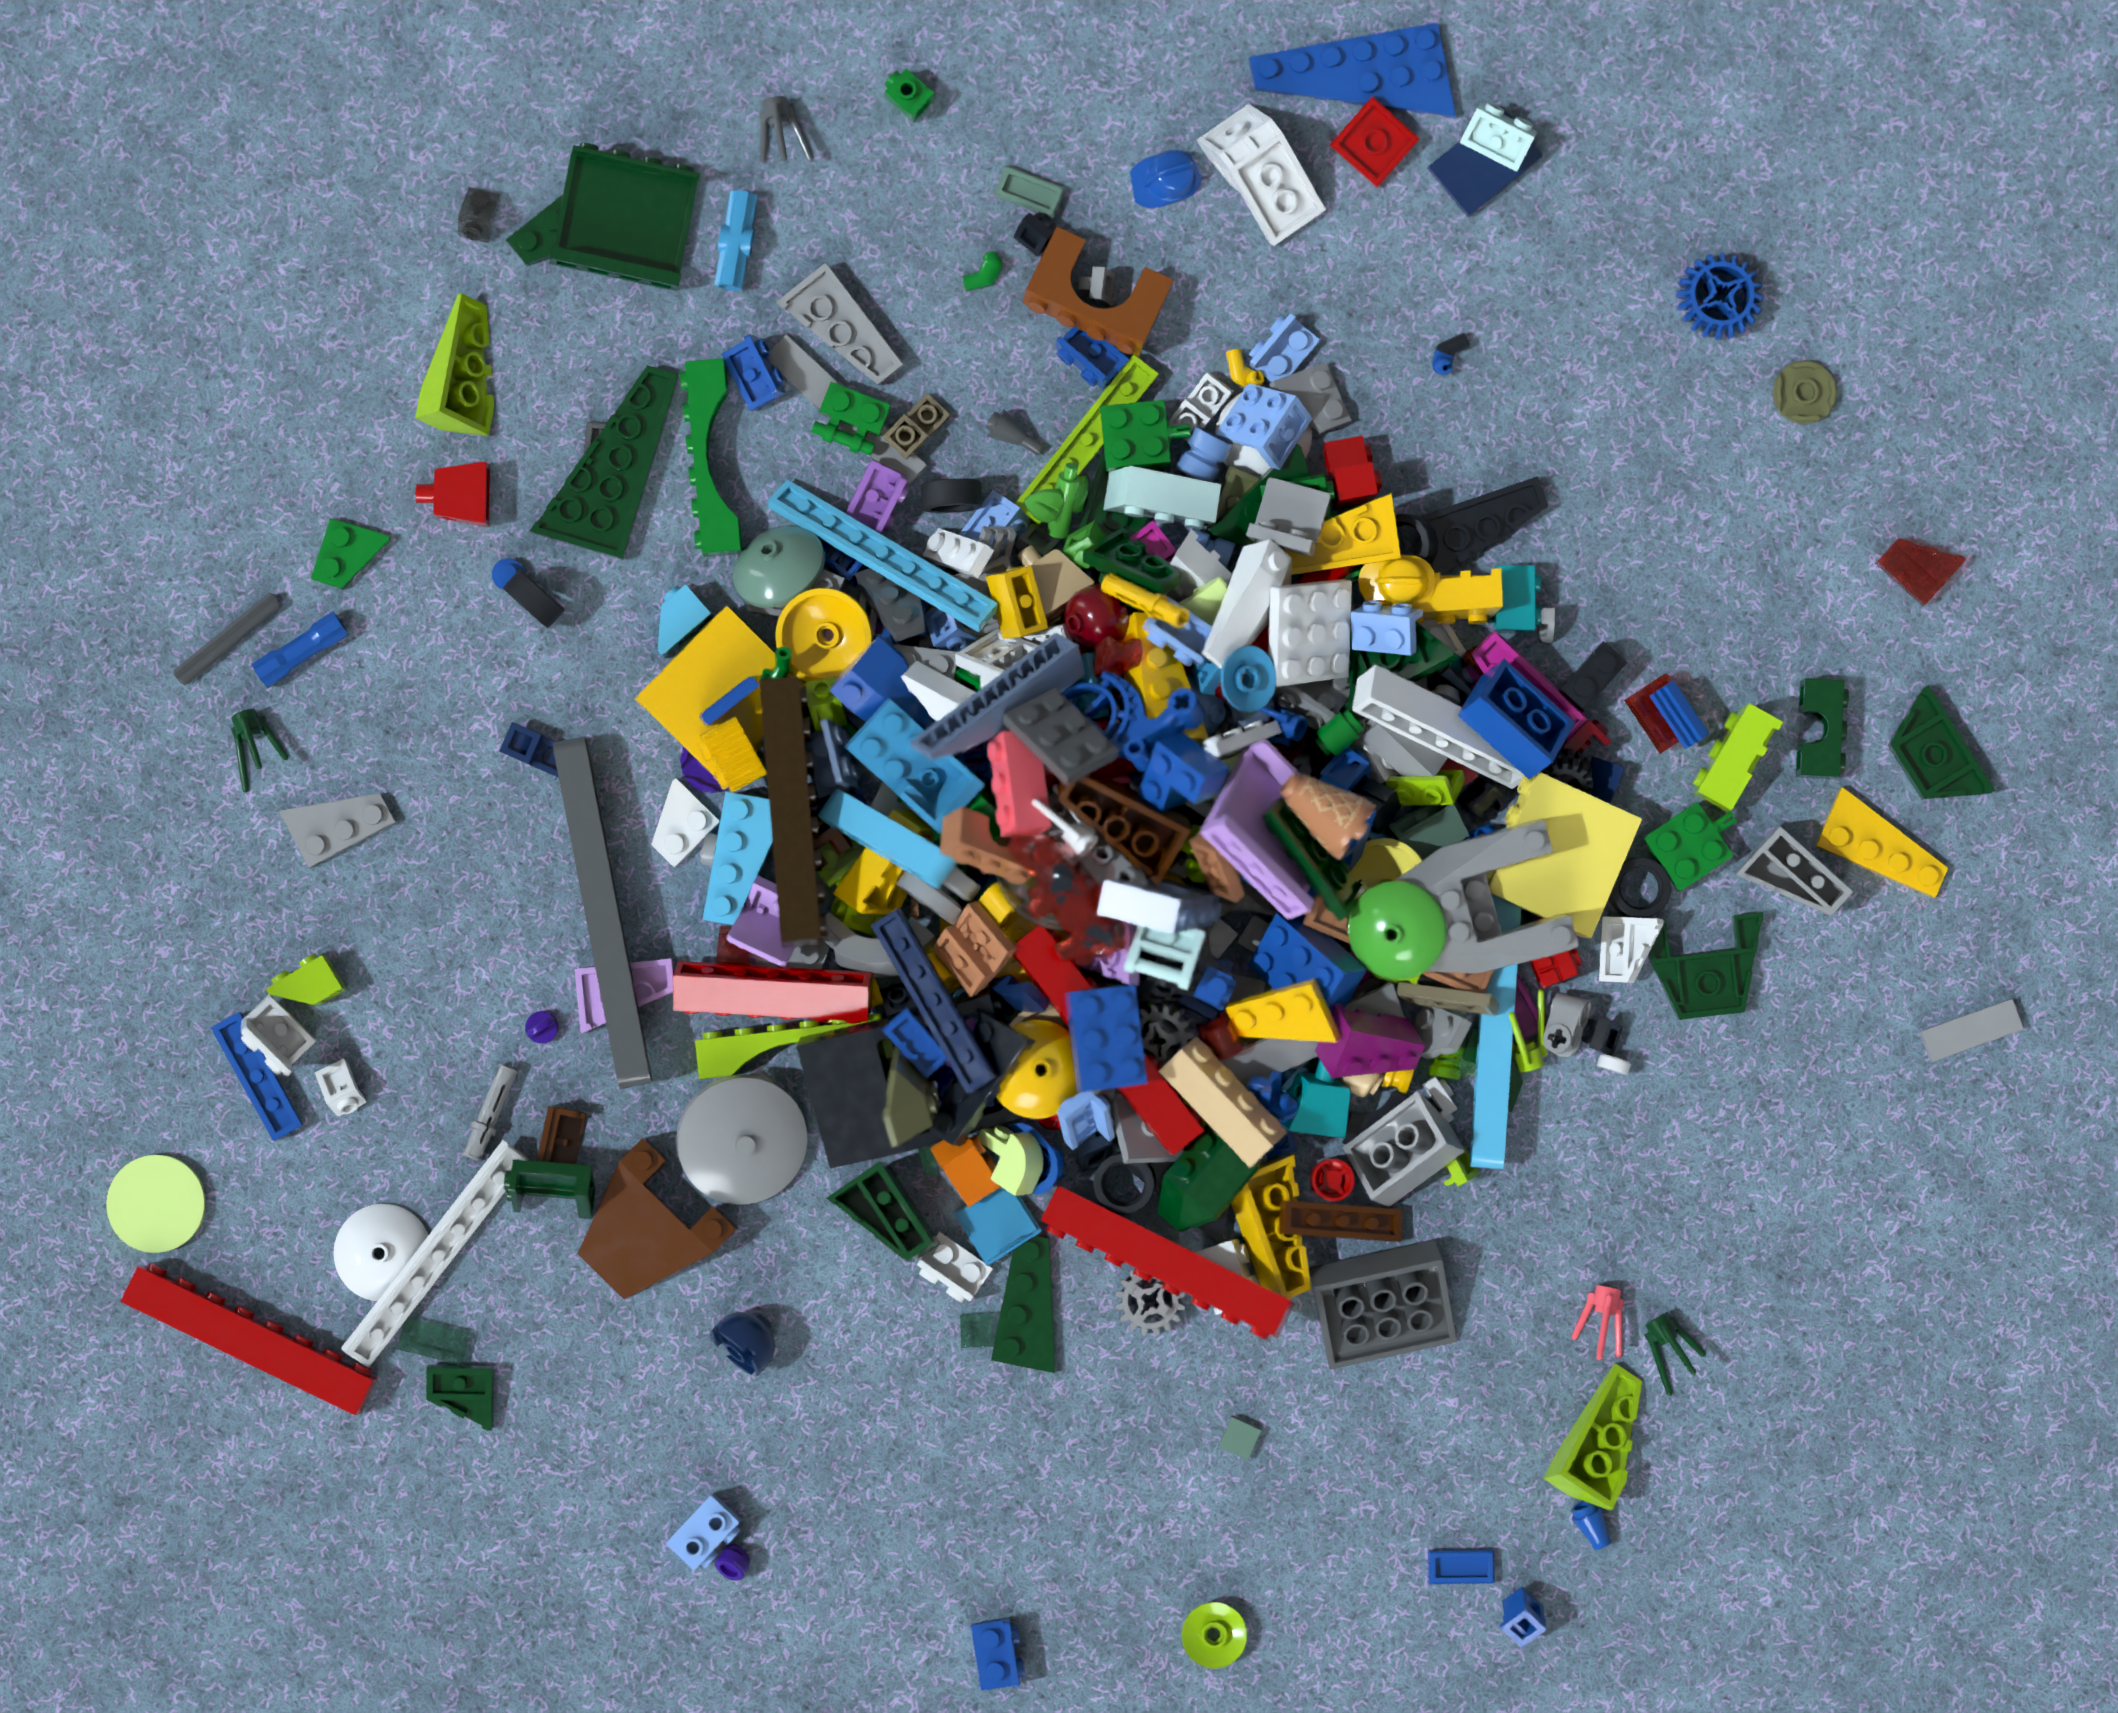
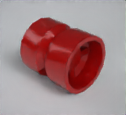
[1309,1158,1354,1201]

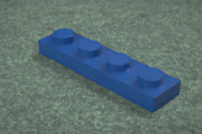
[211,1012,304,1141]

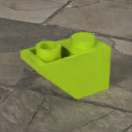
[266,953,347,1006]

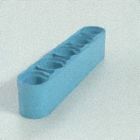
[817,788,957,890]

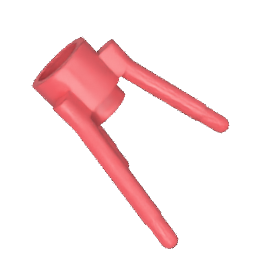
[1571,1285,1624,1360]

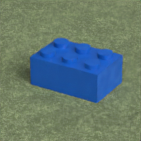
[1457,658,1575,780]
[1248,912,1367,1013]
[1065,985,1147,1092]

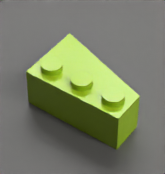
[1692,703,1783,812]

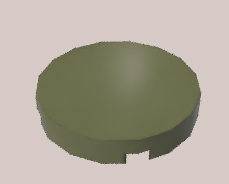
[1772,360,1838,425]

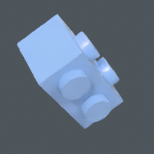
[666,1493,742,1570]

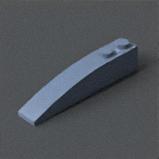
[910,633,1085,760]

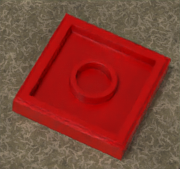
[1329,96,1420,188]

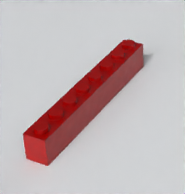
[1012,923,1204,1155]
[1041,1185,1295,1341]
[120,1263,378,1416]

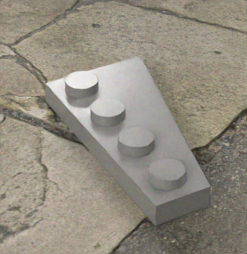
[776,263,905,385]

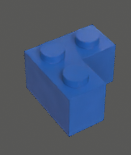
[1137,732,1230,813]

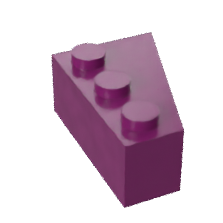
[1315,1003,1425,1078]

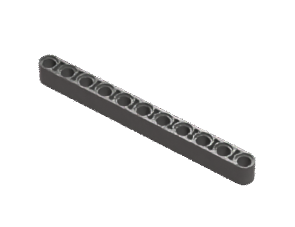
[553,736,652,1089]

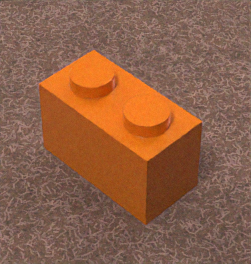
[930,1135,1001,1208]

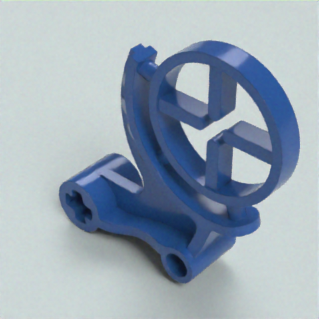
[1061,671,1206,771]

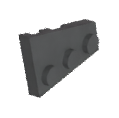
[855,568,925,642]

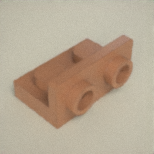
[1189,833,1245,902]

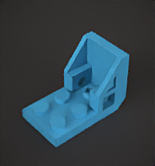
[844,698,984,834]

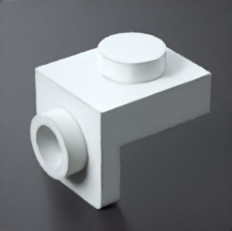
[1422,1077,1457,1123]

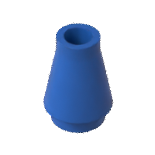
[1571,1501,1611,1550]

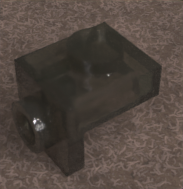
[458,187,500,243]

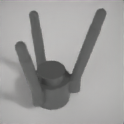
[759,96,813,163]

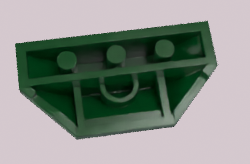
[1157,1124,1261,1233]

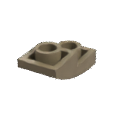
[883,393,951,460]

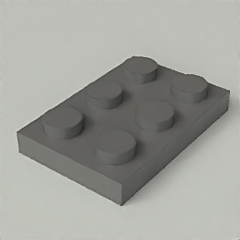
[1003,687,1119,786]

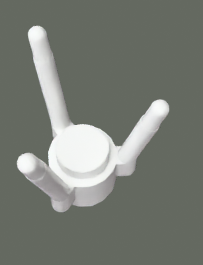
[1032,784,1098,858]

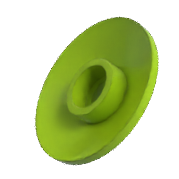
[1181,1602,1247,1669]

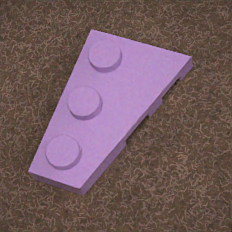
[574,958,674,1034]

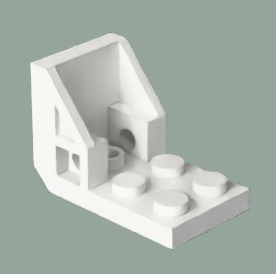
[1197,104,1326,246]

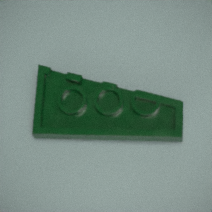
[991,1236,1055,1373]

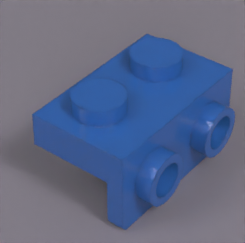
[1055,327,1129,390]
[721,334,786,412]

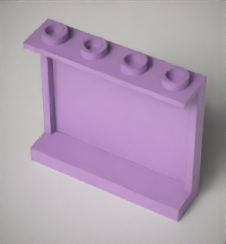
[1200,739,1315,919]

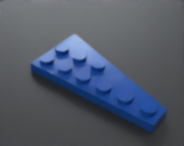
[1249,22,1456,118]

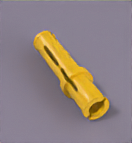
[1101,573,1190,629]

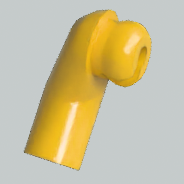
[1226,349,1265,388]

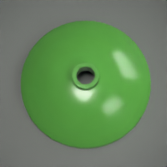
[1348,881,1447,980]

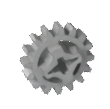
[1139,1003,1198,1068]
[1115,1270,1185,1336]

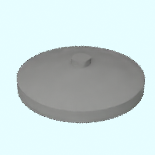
[676,1075,807,1205]

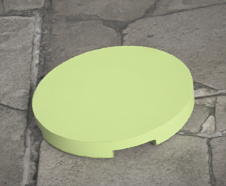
[106,1155,206,1253]

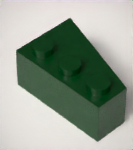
[826,1161,940,1262]

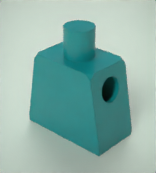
[1277,1060,1350,1138]

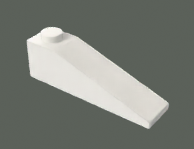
[1202,539,1292,670]

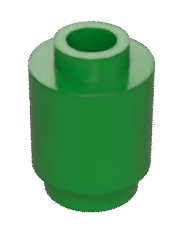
[1315,709,1365,757]

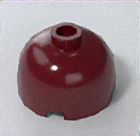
[1065,583,1129,650]

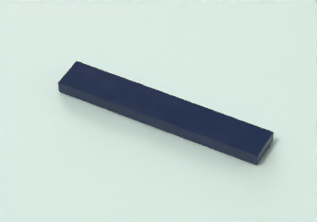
[871,908,998,1094]

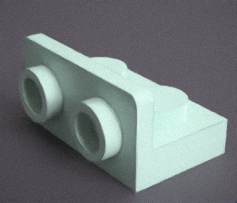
[1460,102,1537,172]

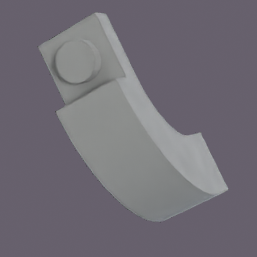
[822,912,936,978]

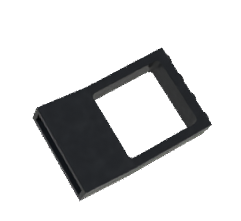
[796,987,1023,1169]

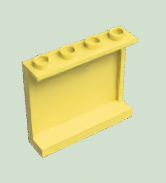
[1485,772,1642,938]

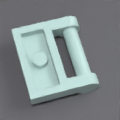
[1124,924,1205,990]

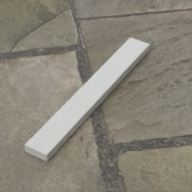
[341,1140,530,1368]

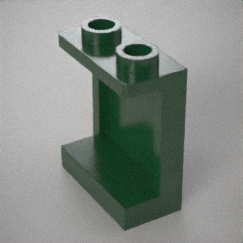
[504,1159,596,1219]

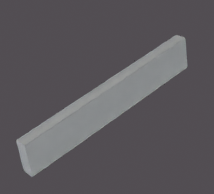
[768,334,927,485]

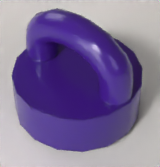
[525,1011,559,1044]
[715,1544,750,1581]

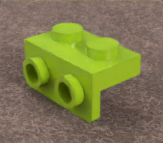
[1386,770,1465,806]

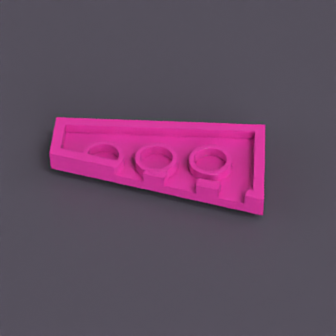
[1472,630,1588,744]

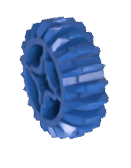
[1676,253,1764,340]

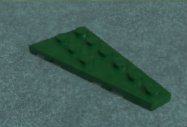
[530,365,679,560]

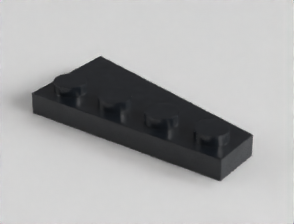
[1421,476,1548,575]
[930,1012,1036,1147]

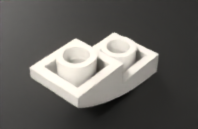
[1169,371,1233,442]

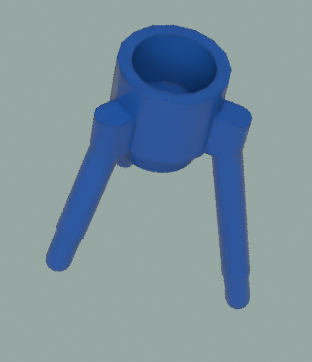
[1258,701,1307,747]

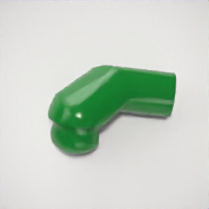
[962,251,1003,292]

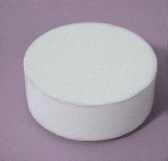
[1597,1054,1631,1075]

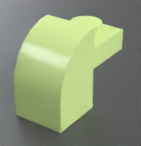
[977,1126,1043,1196]

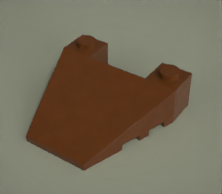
[578,1138,738,1299]

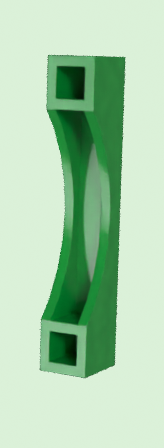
[680,358,743,557]

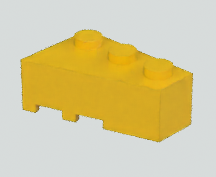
[1412,568,1503,625]
[833,809,934,914]

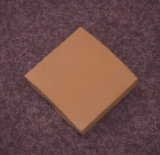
[932,901,1017,997]

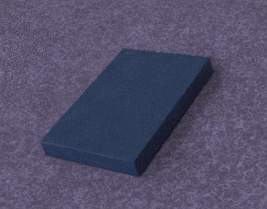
[1427,107,1543,217]

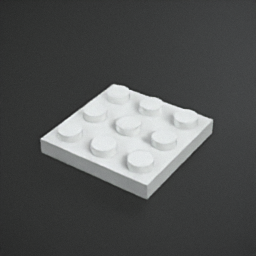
[1269,579,1352,687]

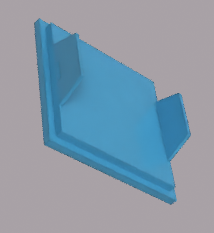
[953,1187,1042,1267]

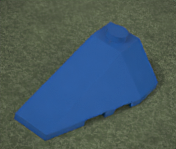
[830,635,937,730]

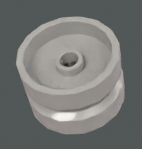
[897,865,981,925]

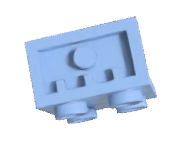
[1216,383,1313,470]

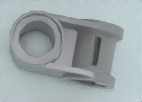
[1543,992,1591,1058]

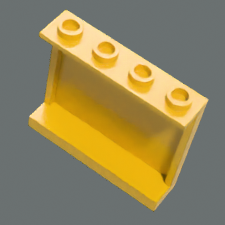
[634,606,805,781]

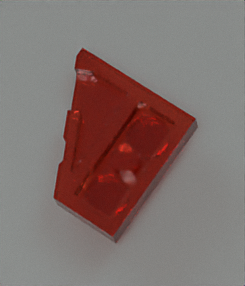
[1875,538,1966,606]

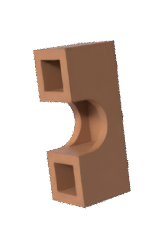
[940,807,1042,884]

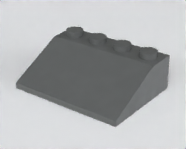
[1309,1240,1457,1370]

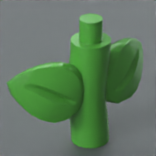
[1024,463,1089,539]

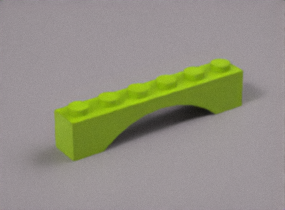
[695,1013,894,1080]

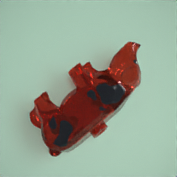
[1008,834,1127,965]

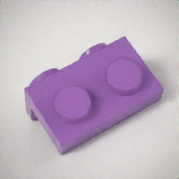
[845,458,910,534]

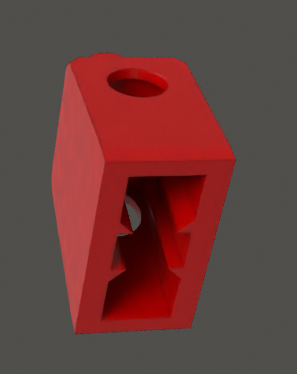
[415,462,490,527]

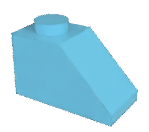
[658,584,713,659]

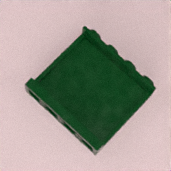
[549,143,700,291]

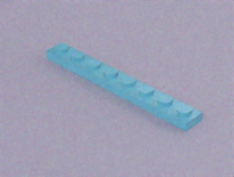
[768,479,998,632]

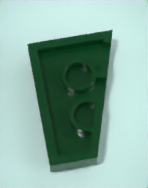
[1083,527,1182,595]

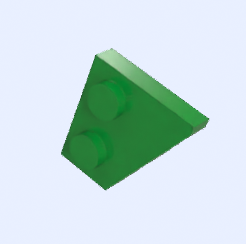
[311,518,391,590]

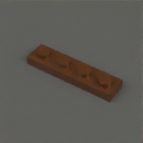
[1279,1200,1403,1242]

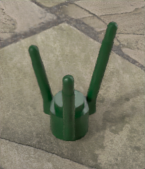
[231,708,288,793]
[1644,1312,1706,1396]

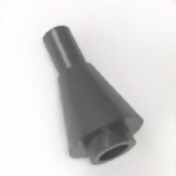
[985,409,1044,455]

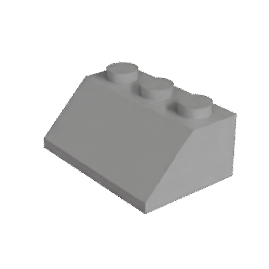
[1342,1091,1465,1207]

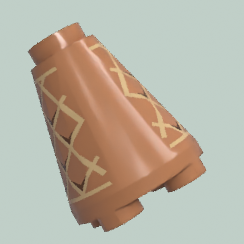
[1280,772,1375,859]

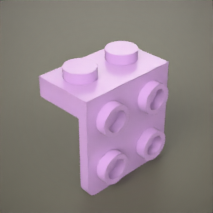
[727,876,796,966]

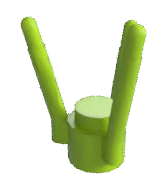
[1508,989,1548,1072]

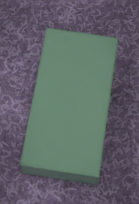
[994,165,1065,219]

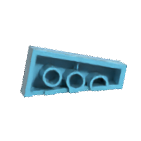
[703,792,773,926]

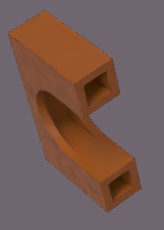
[1022,227,1174,356]

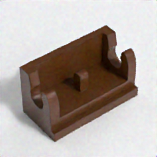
[536,1106,587,1164]

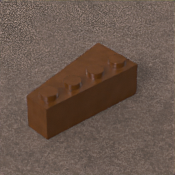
[1057,771,1191,886]

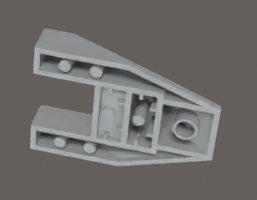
[1387,820,1579,973]

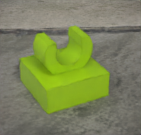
[1441,1145,1480,1187]

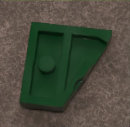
[426,1365,494,1431]

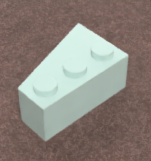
[1103,466,1221,529]

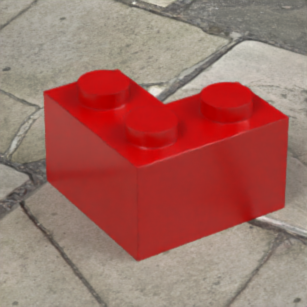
[1322,435,1382,510]

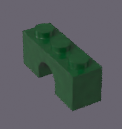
[1796,678,1849,780]

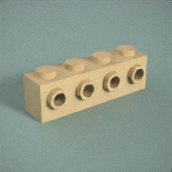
[1159,1036,1287,1167]

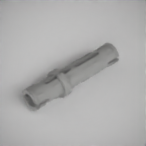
[462,1064,518,1162]

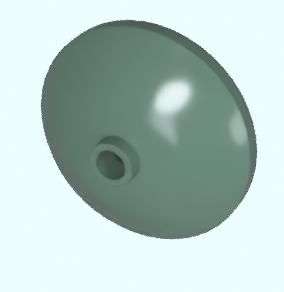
[733,525,825,608]

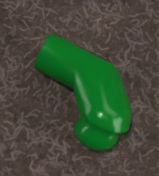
[760,647,791,679]

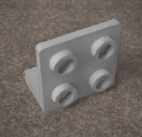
[1246,477,1331,557]

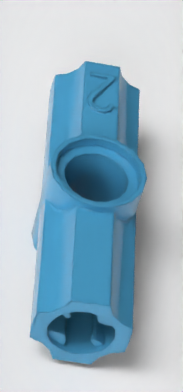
[714,190,758,291]

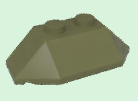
[883,1046,940,1147]

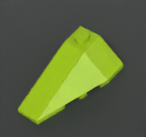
[415,293,495,436]
[1543,1364,1642,1510]

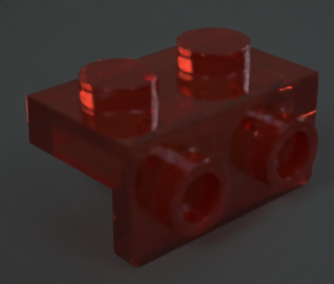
[1624,673,1679,754]

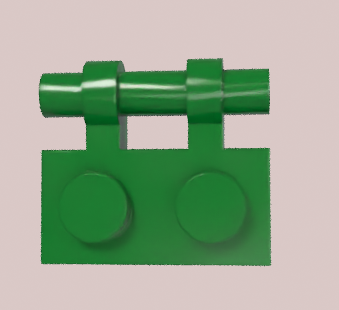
[811,382,891,456]

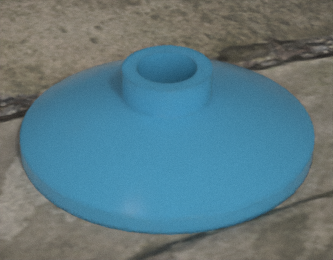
[1221,646,1276,712]

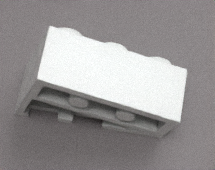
[1165,529,1234,603]

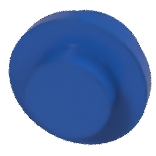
[492,558,524,590]

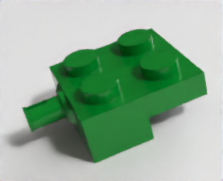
[1100,400,1191,472]
[1642,802,1737,892]

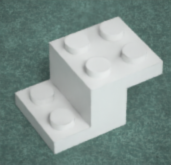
[955,629,1073,703]

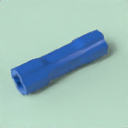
[251,611,349,688]

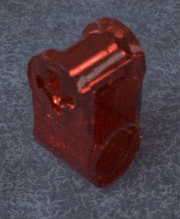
[1094,636,1143,678]
[1195,1011,1243,1060]

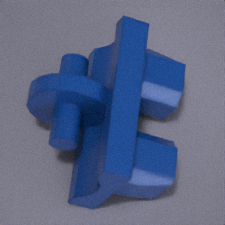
[1246,1070,1298,1123]

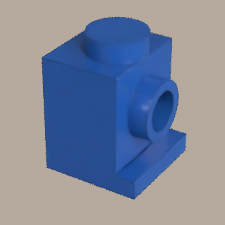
[1193,966,1237,1011]
[1500,1586,1547,1648]

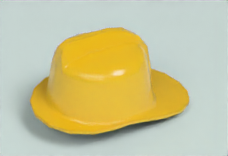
[1358,555,1436,607]

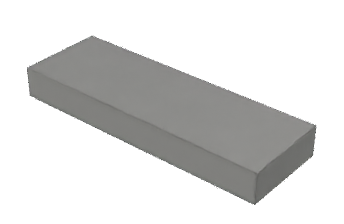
[1919,999,2024,1062]

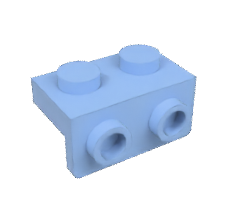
[1142,595,1212,667]
[1351,600,1423,655]
[1057,1091,1115,1150]

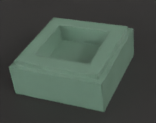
[1218,1416,1262,1460]

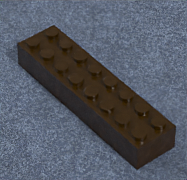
[759,676,827,948]

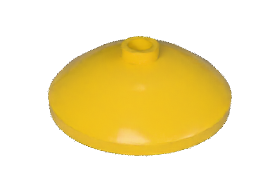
[775,588,873,682]
[996,1020,1079,1119]

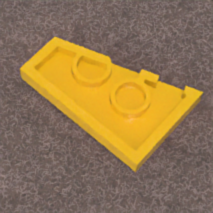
[1226,979,1341,1042]

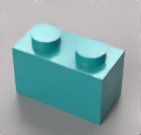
[1493,565,1541,633]

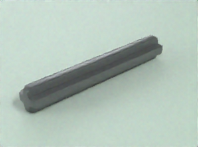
[173,593,281,685]

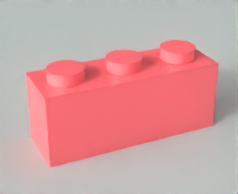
[988,731,1052,836]

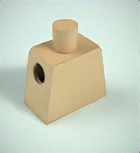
[1017,545,1094,625]

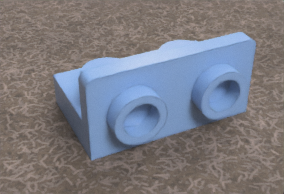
[1249,312,1320,383]
[958,490,1031,556]

